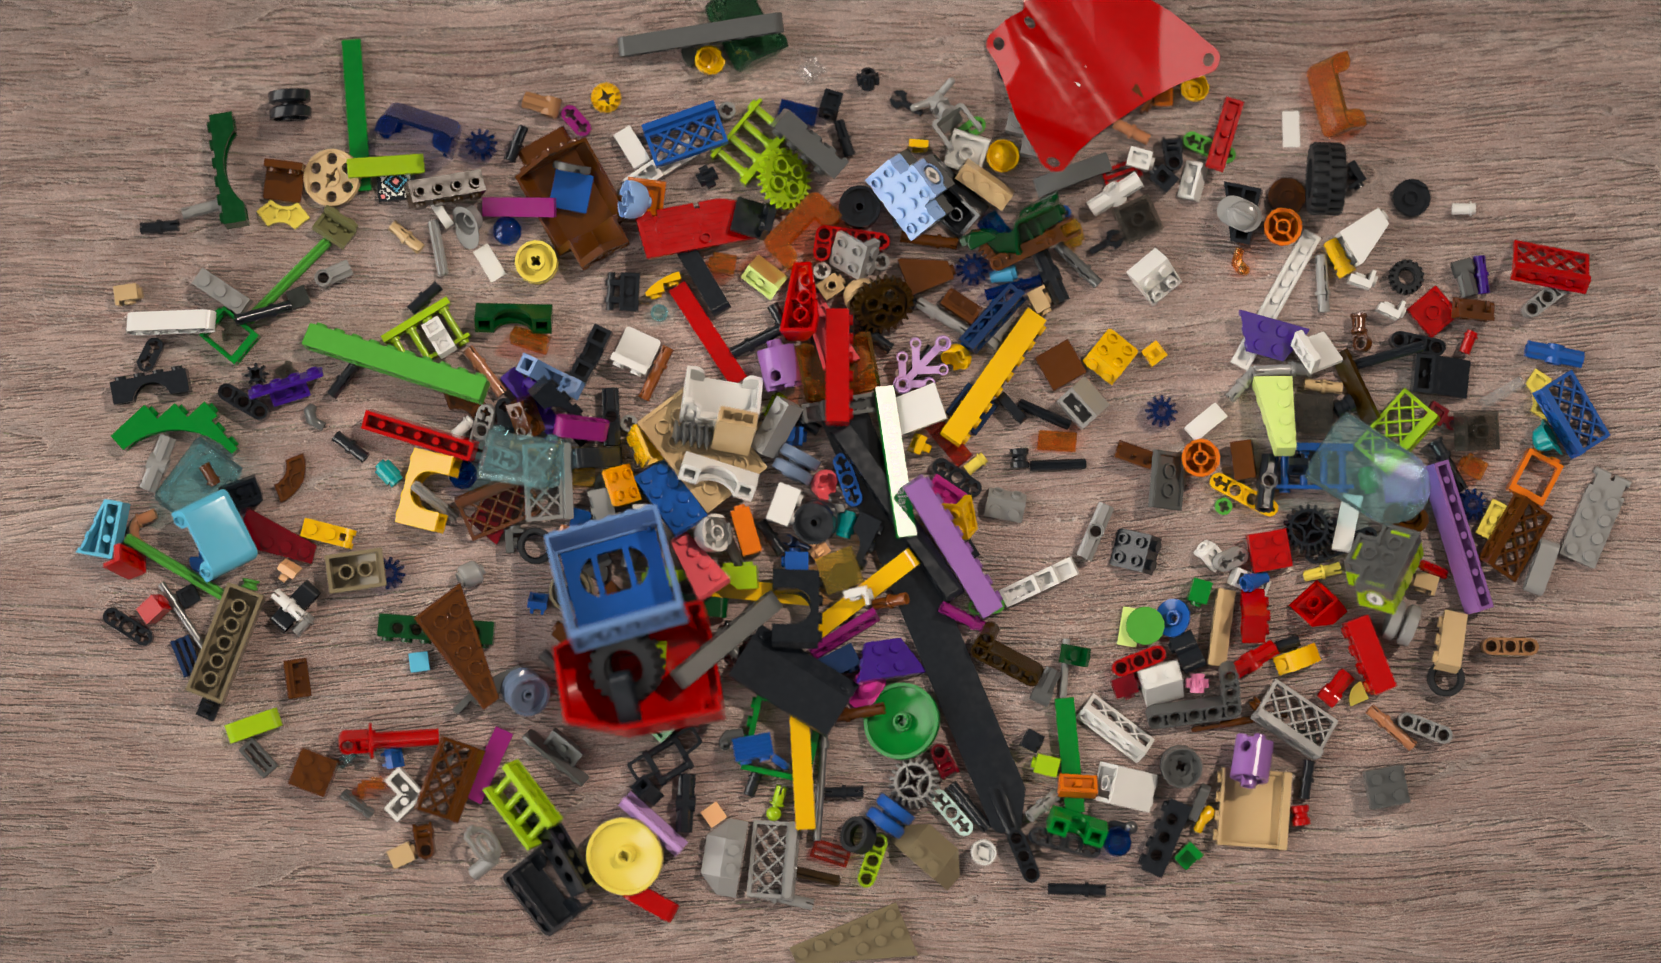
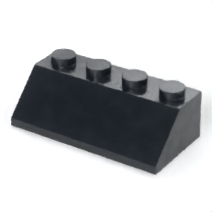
[933,154,990,239]

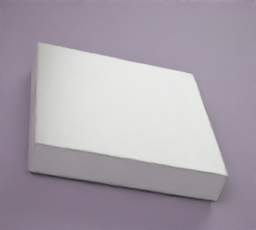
[943,128,991,170]

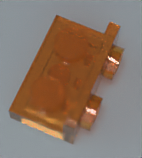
[509,326,552,355]

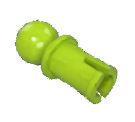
[766,784,788,821]

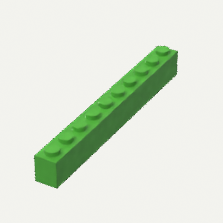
[302,322,490,405]

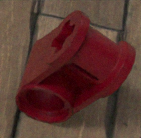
[930,743,960,781]

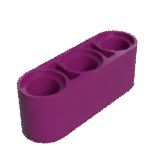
[553,414,610,441]

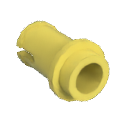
[963,452,988,476]

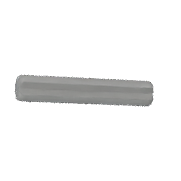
[428,219,449,276]
[410,481,458,522]

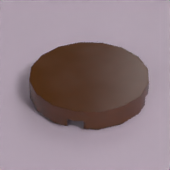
[1268,178,1306,213]

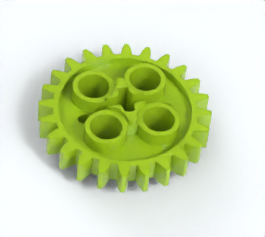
[756,147,812,210]

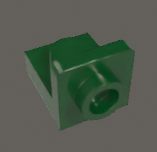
[1059,644,1091,667]

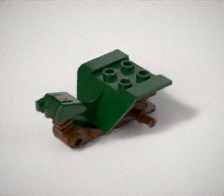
[959,191,1082,271]

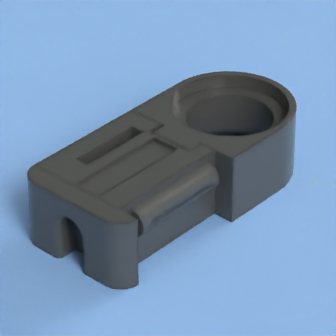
[1188,783,1211,822]

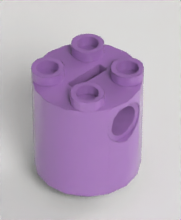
[757,338,803,392]
[1230,733,1274,789]

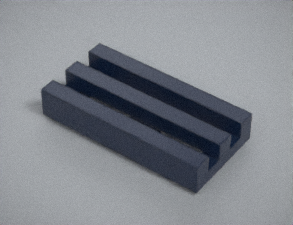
[170,635,198,677]

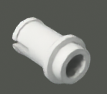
[1452,201,1476,216]
[451,415,474,436]

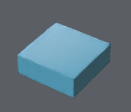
[408,651,430,673]

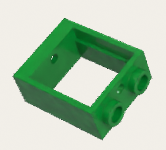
[199,306,261,366]

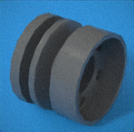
[1160,745,1203,788]

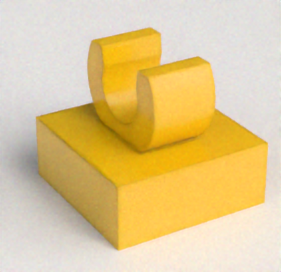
[1141,340,1168,367]
[907,433,932,455]

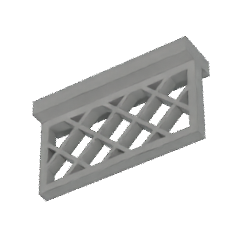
[523,440,574,522]
[1251,678,1338,761]
[747,820,800,901]

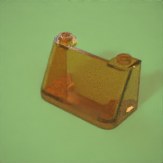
[1307,51,1367,139]
[795,331,881,403]

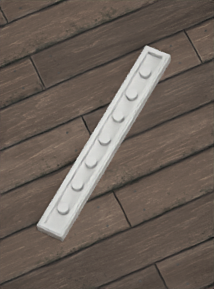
[1230,229,1321,371]

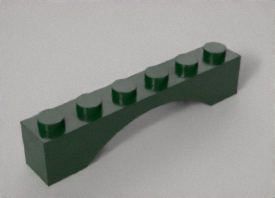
[207,111,250,229]

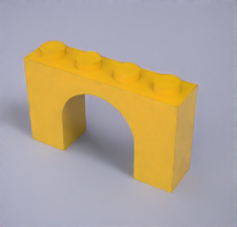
[395,447,463,534]

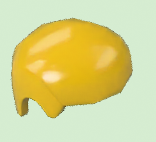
[695,45,725,75]
[1180,76,1209,102]
[941,343,972,370]

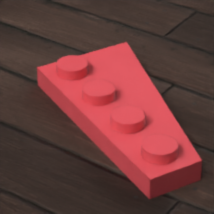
[813,293,860,371]
[670,531,730,600]

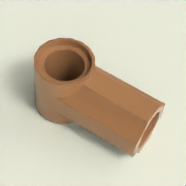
[521,91,562,119]

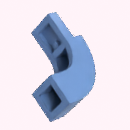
[515,353,586,400]

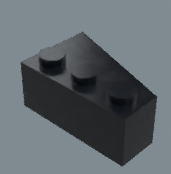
[1224,181,1263,248]

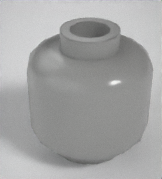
[455,561,486,589]

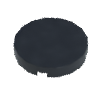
[1392,179,1431,217]

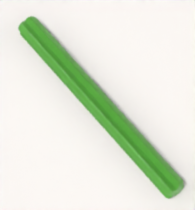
[250,238,332,324]
[124,533,224,600]

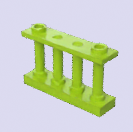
[710,97,786,187]
[381,296,472,360]
[482,759,563,851]

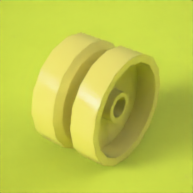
[515,240,559,285]

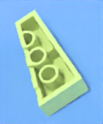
[1252,376,1296,456]

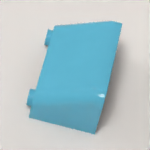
[171,489,258,583]

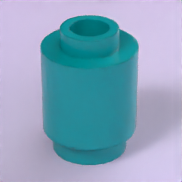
[375,459,403,488]
[836,510,858,539]

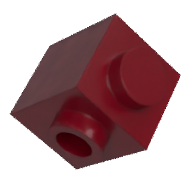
[1110,674,1141,700]

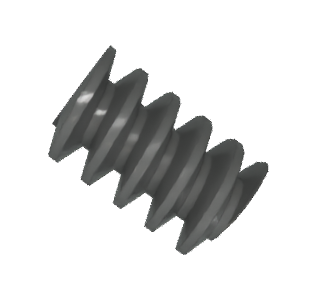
[672,420,713,449]

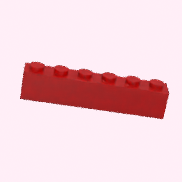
[826,308,853,426]
[361,409,480,461]

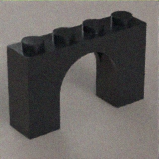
[771,569,823,649]

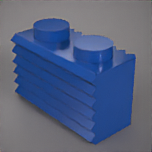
[732,732,774,765]

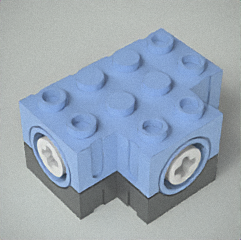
[865,148,955,241]

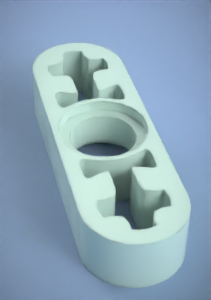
[930,789,973,836]

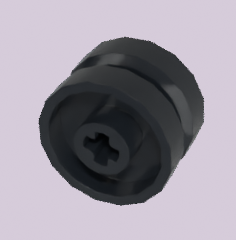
[268,88,312,122]
[839,185,881,230]
[793,498,840,544]

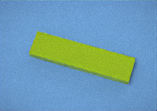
[346,153,425,179]

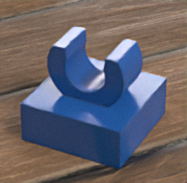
[527,592,549,615]
[380,748,405,769]

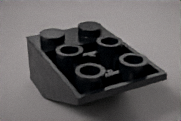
[1409,353,1471,399]

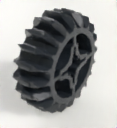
[1283,504,1335,556]

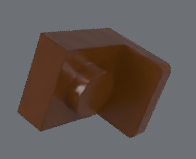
[1132,84,1154,115]

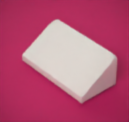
[1177,160,1208,202]

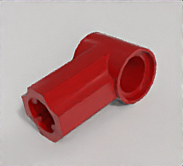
[1317,668,1354,708]

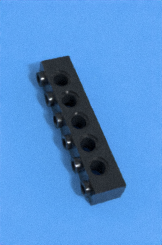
[516,783,597,898]

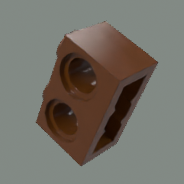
[505,395,546,441]

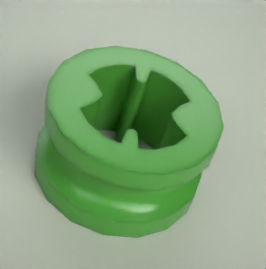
[1215,498,1232,515]
[241,578,260,591]

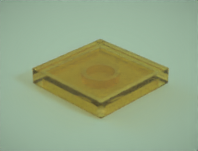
[815,546,865,595]

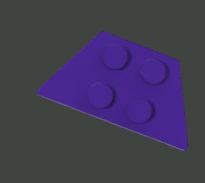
[1239,310,1310,361]
[856,638,926,683]

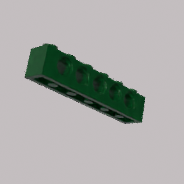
[377,613,496,648]

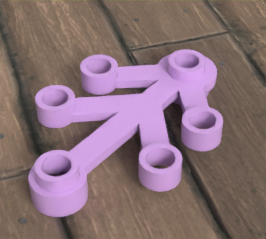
[893,335,951,394]

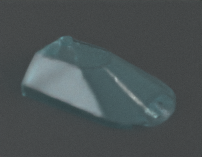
[1304,412,1430,524]

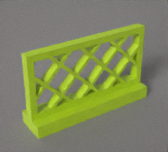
[1353,388,1440,476]

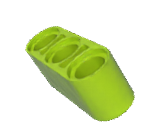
[224,707,283,744]
[858,833,888,888]

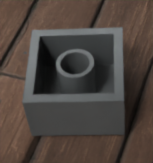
[1362,764,1411,810]

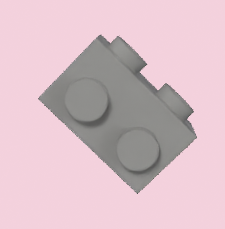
[984,487,1027,523]

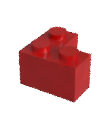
[1240,589,1271,643]

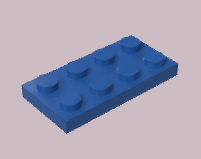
[634,460,708,538]

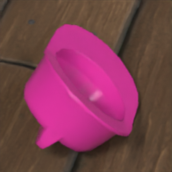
[850,672,886,708]

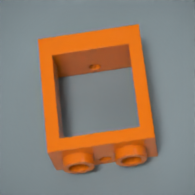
[1506,447,1564,507]
[730,504,762,557]

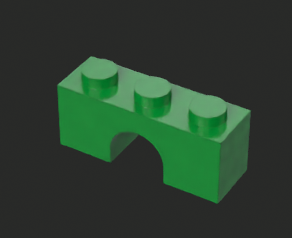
[1046,805,1108,849]

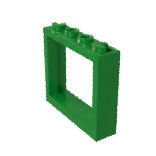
[738,695,820,780]

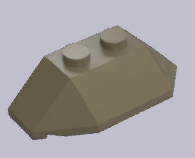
[889,824,960,891]

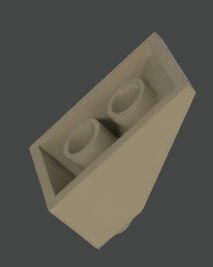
[324,547,387,594]

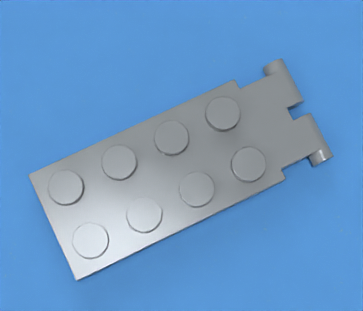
[1558,466,1632,569]

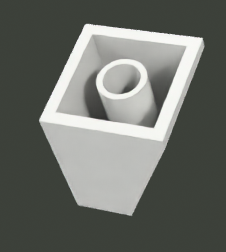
[1335,208,1389,268]
[1136,660,1184,707]
[1094,761,1158,812]

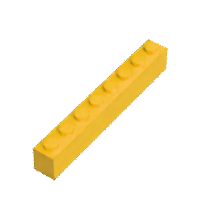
[940,308,1047,447]

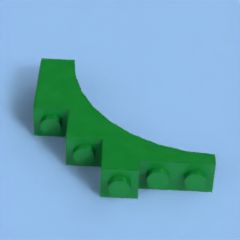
[111,401,240,455]

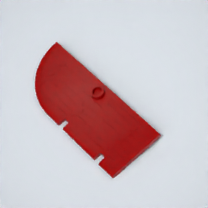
[635,198,771,259]

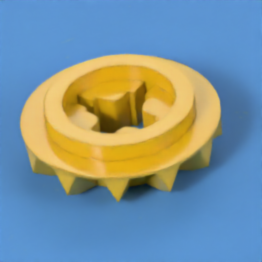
[591,82,621,113]

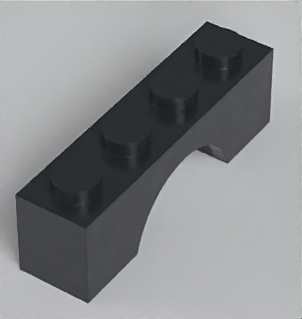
[110,365,193,406]
[527,375,589,447]
[828,511,885,589]

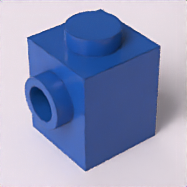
[781,548,808,570]

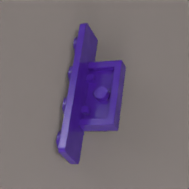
[248,367,324,407]
[500,367,556,436]

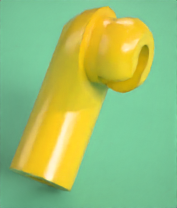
[1193,806,1215,833]

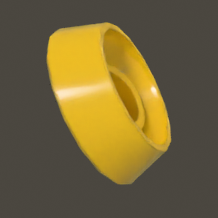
[986,139,1020,172]

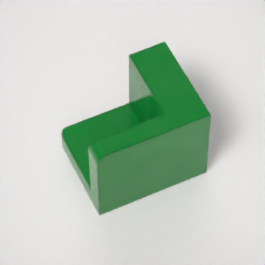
[1172,840,1204,870]

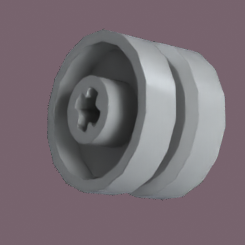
[1380,600,1422,647]

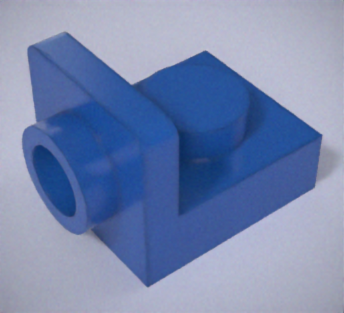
[785,426,807,447]

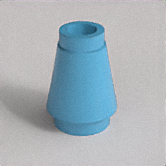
[989,264,1018,283]

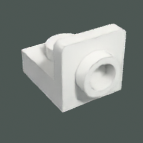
[1126,146,1155,173]
[1346,269,1378,291]
[1375,300,1407,321]
[1193,540,1226,572]
[843,585,874,606]

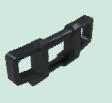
[627,726,702,787]

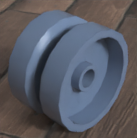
[772,443,821,486]
[501,667,550,716]

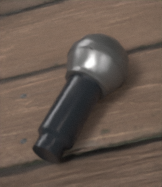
[1108,820,1138,834]

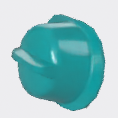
[1532,419,1562,455]

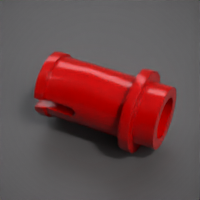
[1458,329,1478,355]

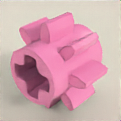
[1186,673,1209,693]

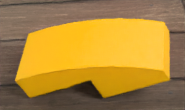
[645,271,682,300]

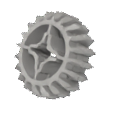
[889,757,941,809]

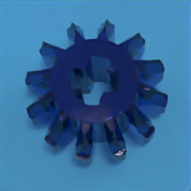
[465,129,498,161]
[956,253,988,286]
[1145,395,1178,428]
[1459,488,1488,521]
[384,557,406,589]

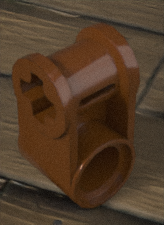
[412,821,436,859]

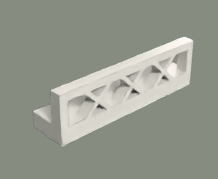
[1076,693,1155,763]

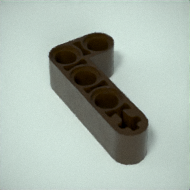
[971,622,1044,687]

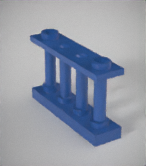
[1275,443,1353,494]

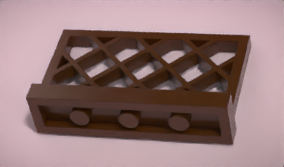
[454,468,542,541]
[1478,493,1553,582]
[414,736,486,824]

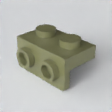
[312,205,358,250]

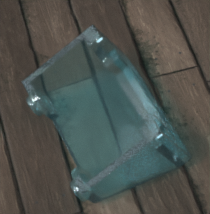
[477,425,565,489]
[155,437,243,513]

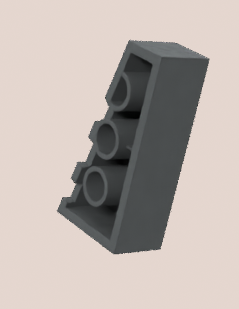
[769,108,849,179]

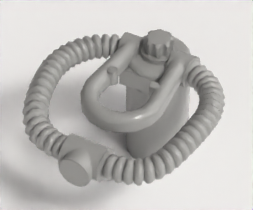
[464,824,502,880]

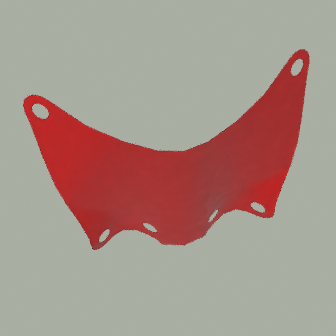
[987,0,1220,172]

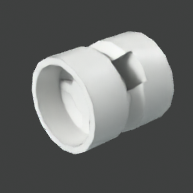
[970,839,996,865]

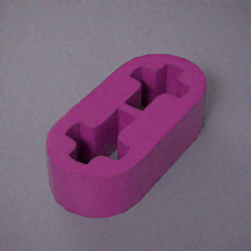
[561,105,592,138]

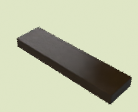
[1334,348,1381,425]

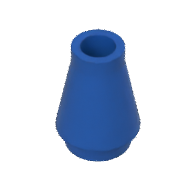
[1239,572,1270,592]

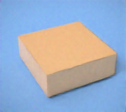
[700,801,727,828]

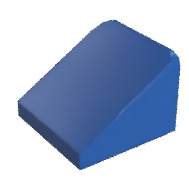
[569,508,592,526]

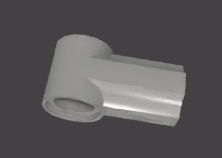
[314,259,354,288]

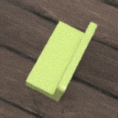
[741,255,788,300]

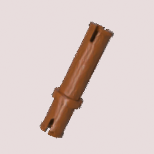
[638,345,674,402]

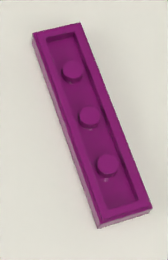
[482,197,556,217]
[809,608,880,659]
[468,726,514,804]

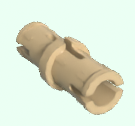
[388,220,425,254]
[1303,378,1343,395]

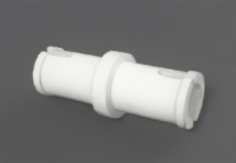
[271,589,307,622]

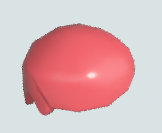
[810,469,838,500]

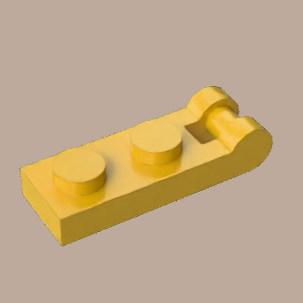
[300,518,357,549]

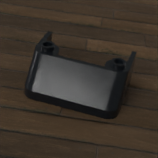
[503,841,594,936]

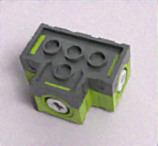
[1344,522,1424,615]

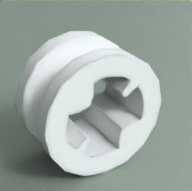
[813,262,831,280]

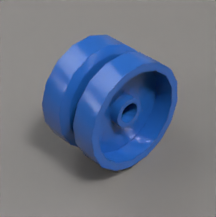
[866,793,915,839]

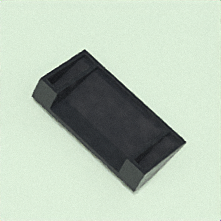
[728,625,859,737]

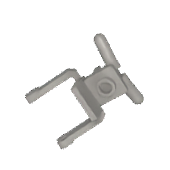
[910,77,983,153]

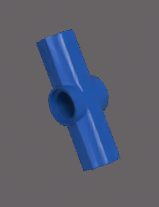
[1524,340,1585,368]

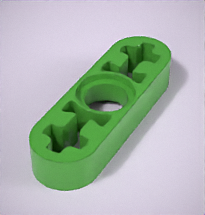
[1182,132,1236,164]

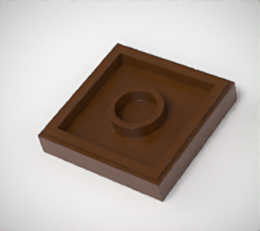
[1034,339,1087,391]

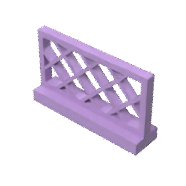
[618,791,688,857]

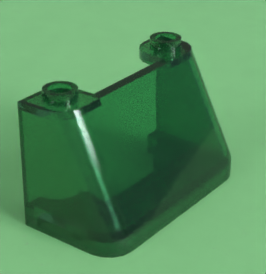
[705,0,789,72]

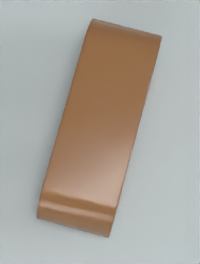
[1480,637,1539,656]

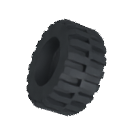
[1305,142,1347,216]
[588,633,666,703]

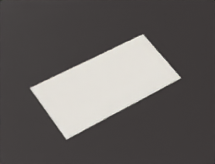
[1282,111,1300,147]
[473,243,506,283]

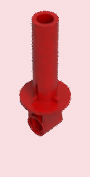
[338,722,439,759]

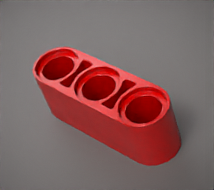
[1111,645,1166,677]
[622,887,680,923]

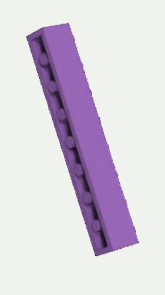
[1420,460,1494,614]
[902,474,1003,618]

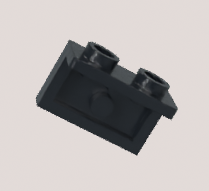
[218,474,263,512]

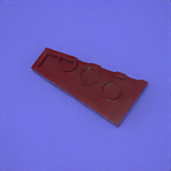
[244,507,317,564]

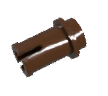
[199,462,221,487]

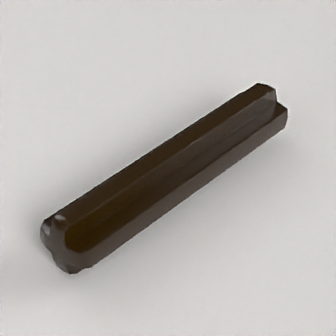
[796,866,841,887]

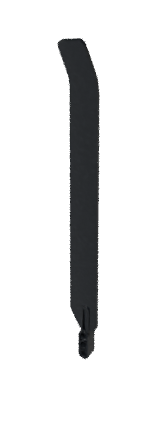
[810,329,1040,883]

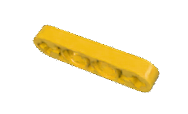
[1209,473,1278,517]

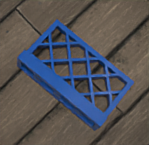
[641,100,729,169]
[1532,370,1611,459]

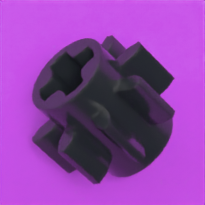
[856,67,880,91]
[696,165,719,189]
[244,363,270,385]

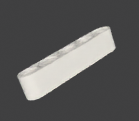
[126,309,216,335]

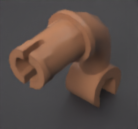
[128,508,159,552]

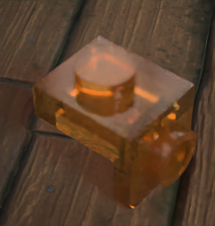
[1458,453,1488,481]
[357,776,387,799]

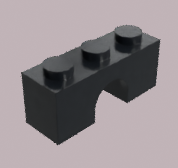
[569,323,613,385]

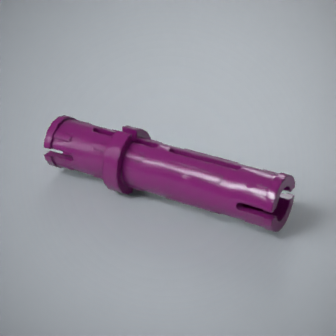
[939,601,986,631]

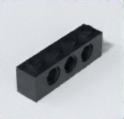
[1138,797,1192,878]

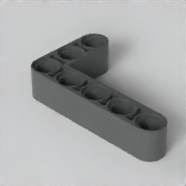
[1145,661,1242,729]

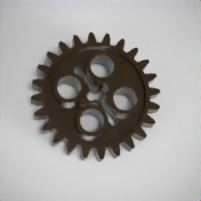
[852,274,914,334]

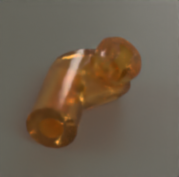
[1231,248,1250,275]

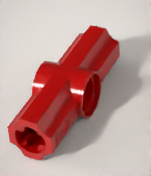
[1226,639,1279,679]

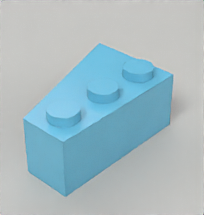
[76,499,131,559]

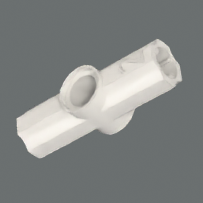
[1086,172,1144,217]

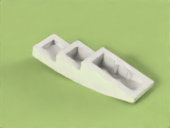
[623,138,700,181]
[999,557,1079,607]

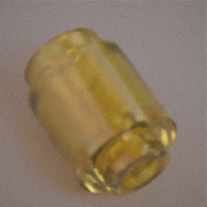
[1063,218,1085,248]

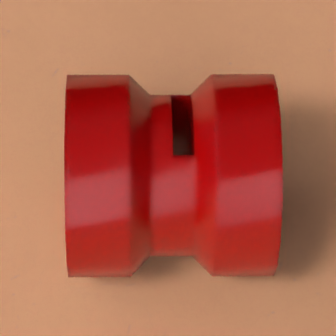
[1290,805,1311,826]

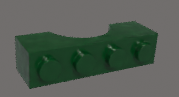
[474,303,553,334]

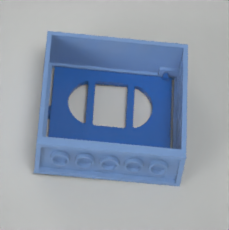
[544,504,689,653]

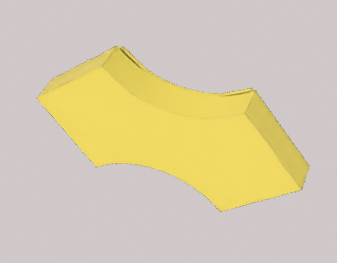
[256,200,310,230]
[1524,369,1552,421]

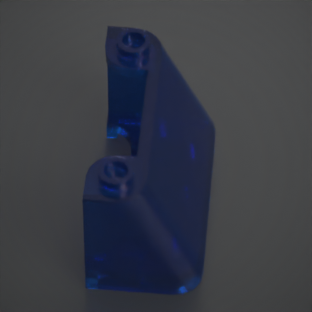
[374,102,461,160]

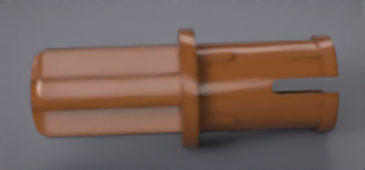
[871,592,909,610]

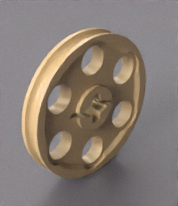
[304,149,361,207]

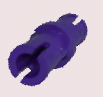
[1473,255,1490,295]

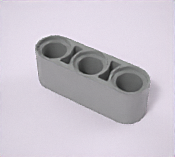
[1521,287,1569,319]
[1523,538,1560,596]
[1397,712,1453,744]

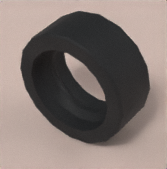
[518,528,549,564]
[1427,663,1465,697]
[840,816,877,855]

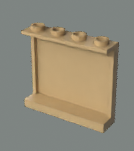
[1213,767,1292,850]

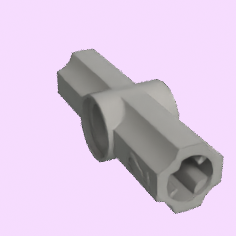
[140,434,177,493]
[1076,502,1114,561]

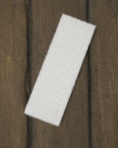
[1332,494,1362,553]

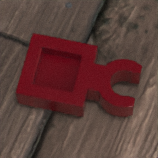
[1422,400,1459,431]

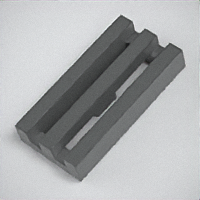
[238,737,279,779]

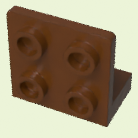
[263,158,306,203]

